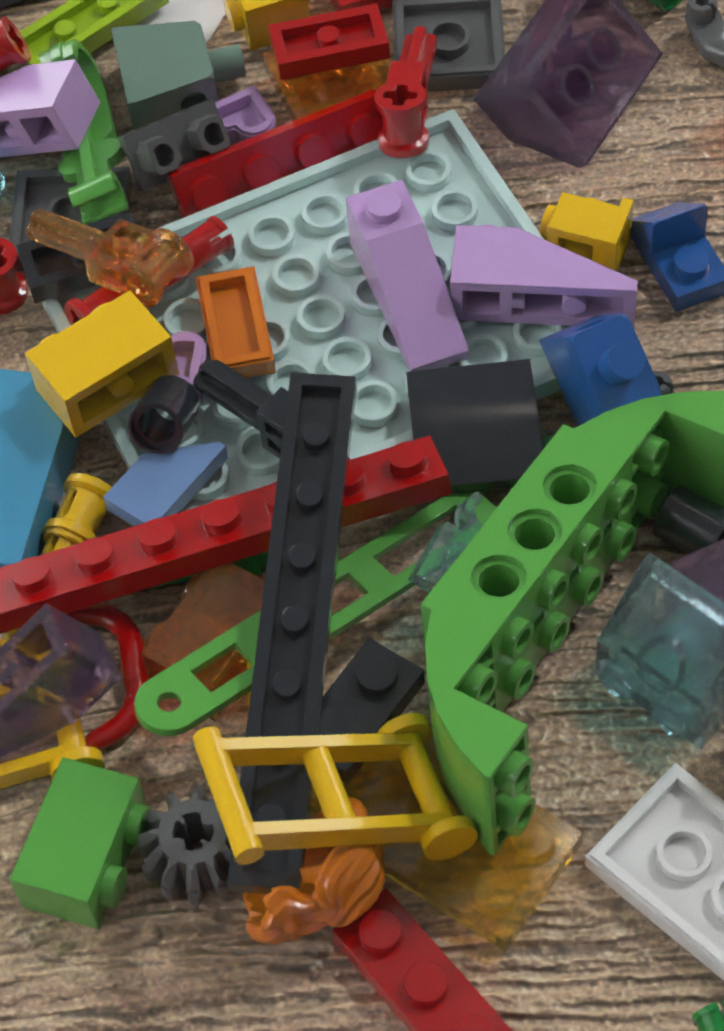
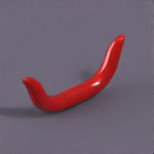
[63,604,149,751]

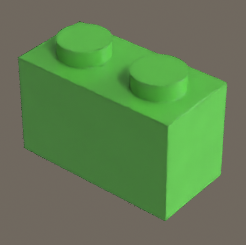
[9,757,152,930]

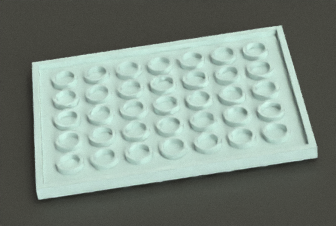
[42,109,570,512]

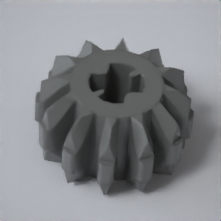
[137,784,231,908]

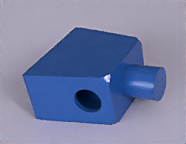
[539,313,662,427]

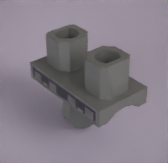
[118,99,231,191]

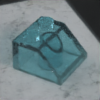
[595,553,724,750]

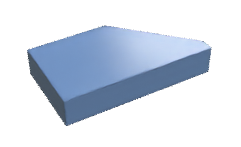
[103,442,228,526]

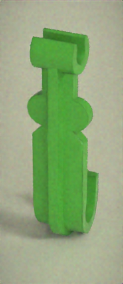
[39,39,128,225]

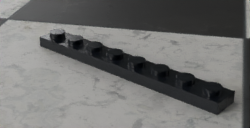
[227,372,357,894]

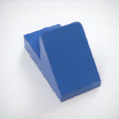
[632,202,724,312]

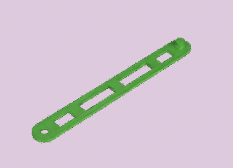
[134,436,553,736]

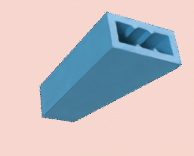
[0,369,81,567]

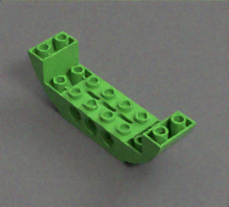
[420,391,724,856]

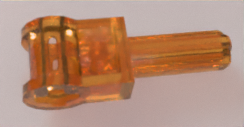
[26,209,194,309]

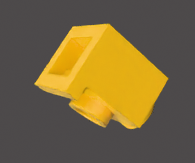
[540,192,634,272]

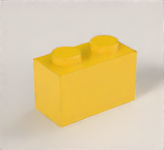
[25,290,179,438]

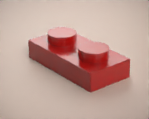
[268,3,390,80]

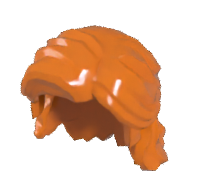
[243,797,385,945]

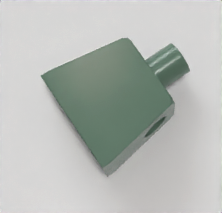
[111,21,246,131]

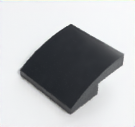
[406,359,543,494]

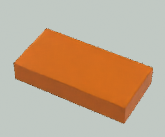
[195,266,276,378]

